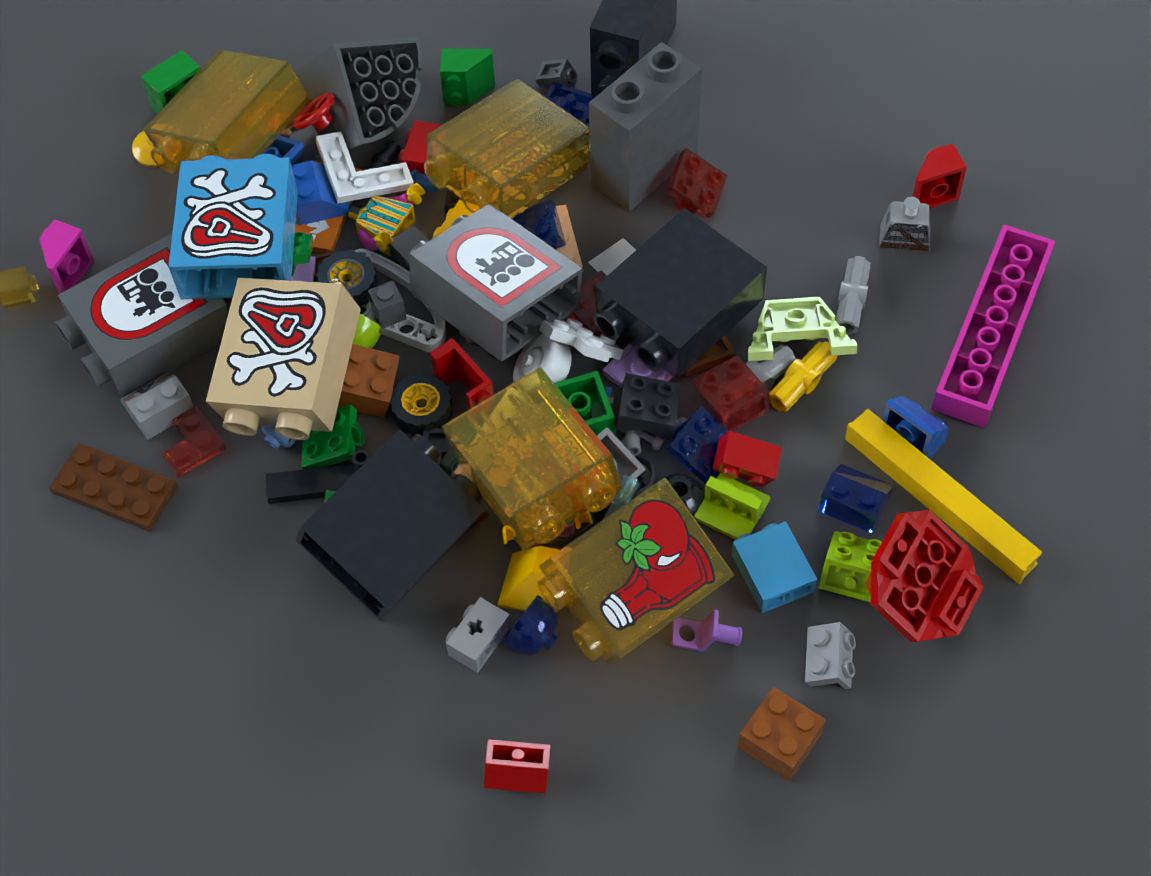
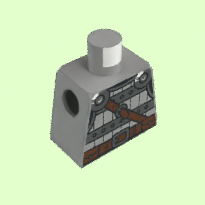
[879,197,931,251]

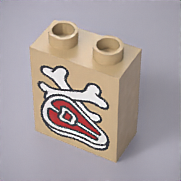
[206,278,361,440]

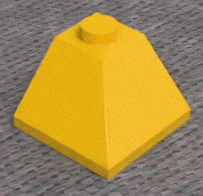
[497,546,569,619]

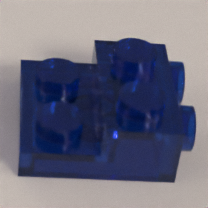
[509,199,566,250]

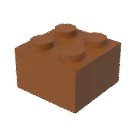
[338,344,400,418]
[738,687,826,781]

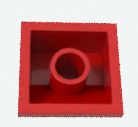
[912,144,967,209]

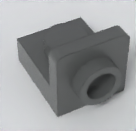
[535,58,578,94]

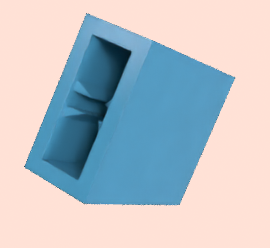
[731,521,817,613]

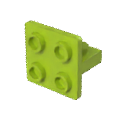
[694,474,770,540]

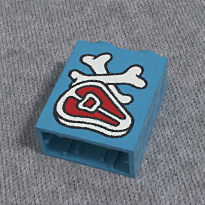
[169,154,298,300]

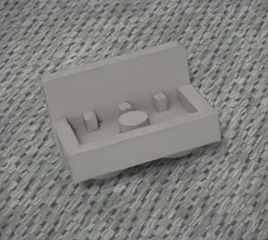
[805,622,856,689]

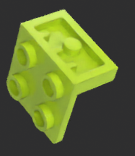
[819,531,882,602]

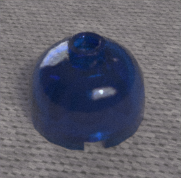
[502,595,559,656]

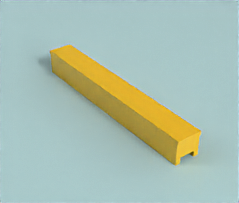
[845,409,1042,584]

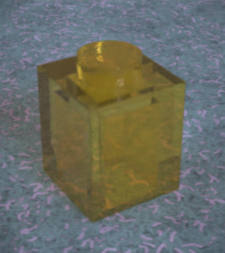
[0,265,38,309]

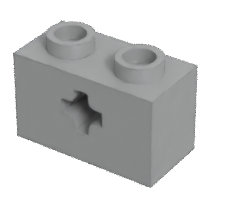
[446,597,511,673]

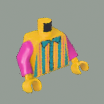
[348,183,426,257]

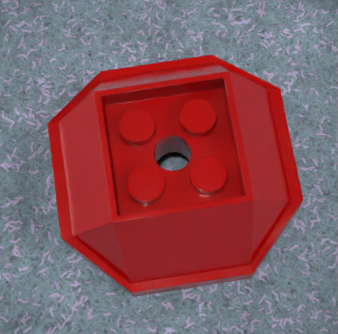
[865,510,984,642]

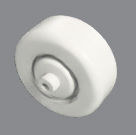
[513,333,572,402]

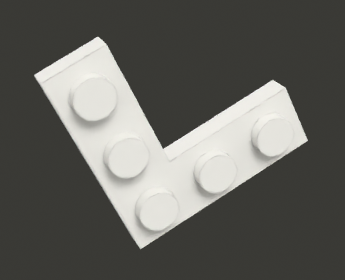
[316,132,414,204]

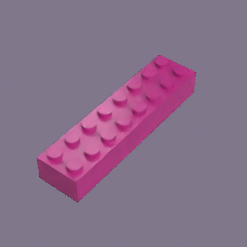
[931,224,1055,428]

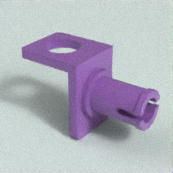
[671,609,743,652]

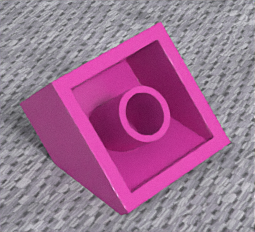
[40,219,94,294]

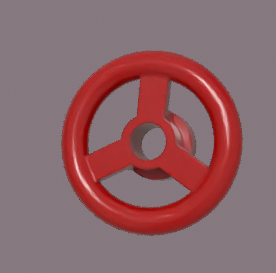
[293,92,335,131]

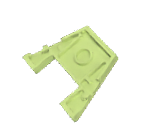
[748,297,857,361]

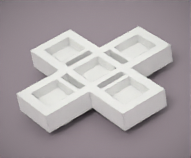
[539,318,624,362]

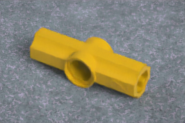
[768,341,838,412]

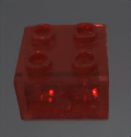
[692,355,770,436]

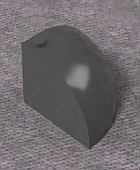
[295,37,423,149]

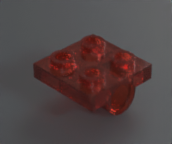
[666,148,728,219]

